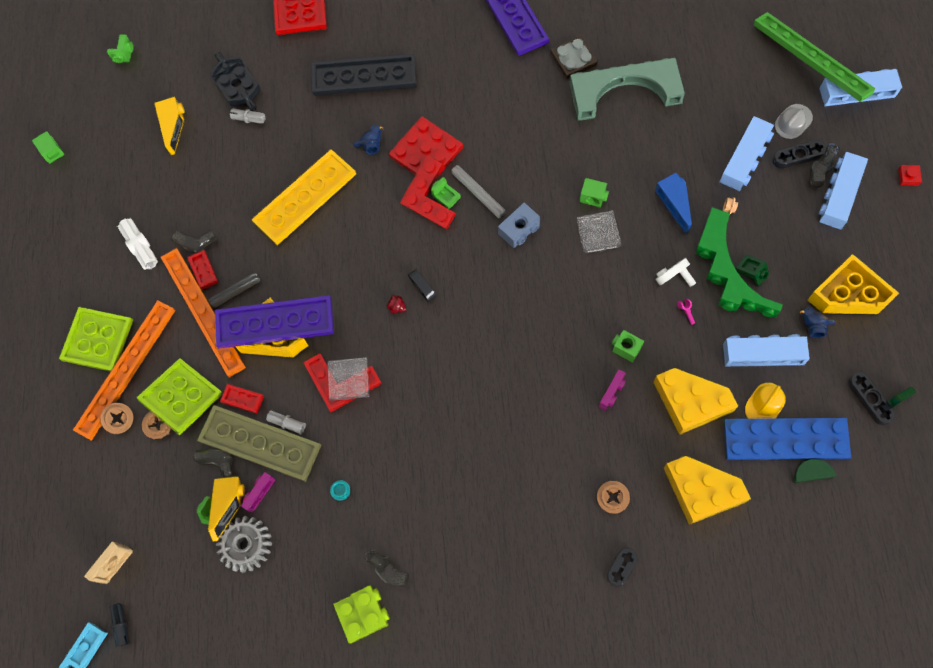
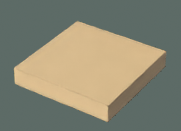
[84,542,133,584]

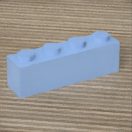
[820,69,902,106]
[720,116,774,191]
[819,152,868,230]
[723,334,810,367]

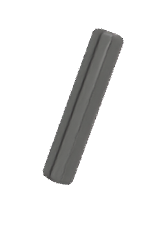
[208,273,260,308]

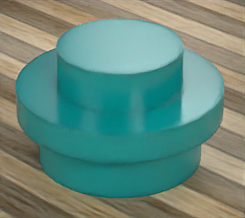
[330,480,350,501]

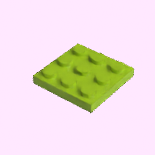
[59,307,133,372]
[137,358,222,435]

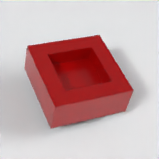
[898,165,922,185]

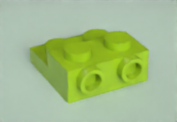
[333,585,390,644]

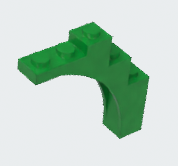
[695,208,783,318]

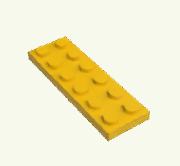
[252,150,356,245]

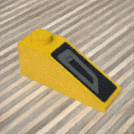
[155,97,185,155]
[208,477,245,541]

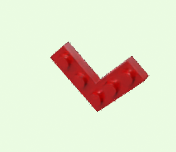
[400,156,456,229]
[303,353,382,412]

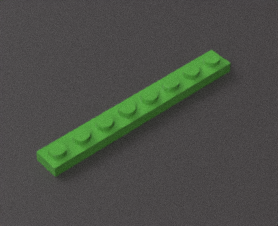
[754,12,875,102]

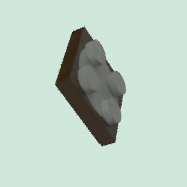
[550,36,598,79]

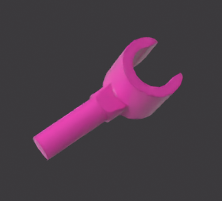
[677,298,695,325]

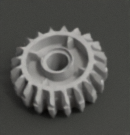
[216,516,272,573]

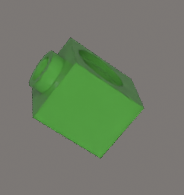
[32,131,65,164]
[580,178,609,207]
[612,330,644,363]

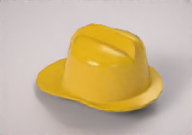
[745,383,786,419]

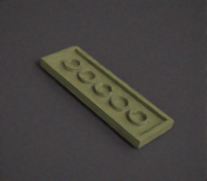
[197,405,321,482]

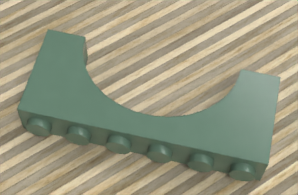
[570,58,685,121]

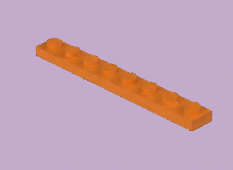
[161,248,246,378]
[73,300,175,441]

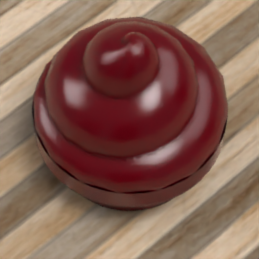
[386,295,406,314]

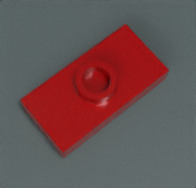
[187,250,219,290]
[220,384,264,414]

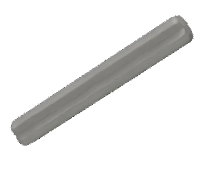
[451,165,505,218]

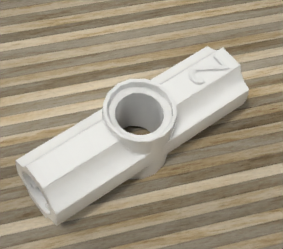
[117,218,158,270]

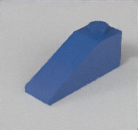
[655,173,692,234]

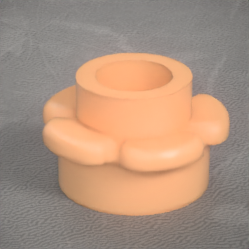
[722,197,738,214]

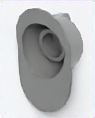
[775,104,813,139]

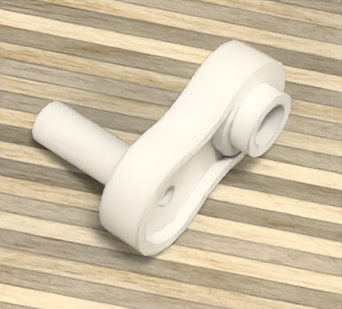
[655,258,696,287]

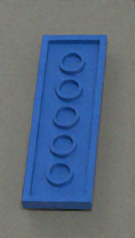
[723,418,851,460]

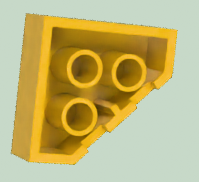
[808,254,899,314]
[236,297,308,357]
[654,368,738,435]
[664,456,751,525]

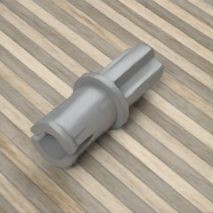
[230,108,266,123]
[266,410,306,435]

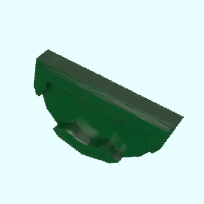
[888,387,917,408]
[794,459,837,483]

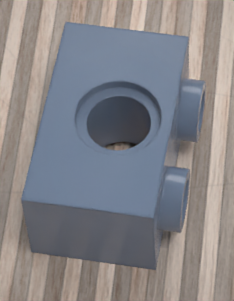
[498,203,540,248]

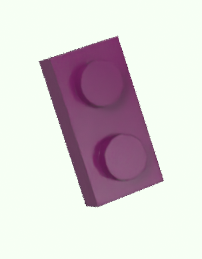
[599,370,626,411]
[241,472,275,513]

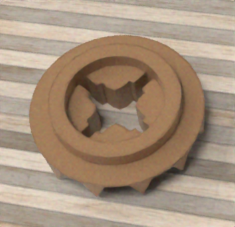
[100,403,133,434]
[142,411,171,440]
[597,481,630,514]

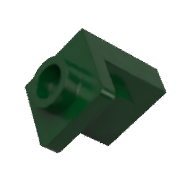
[736,254,769,286]

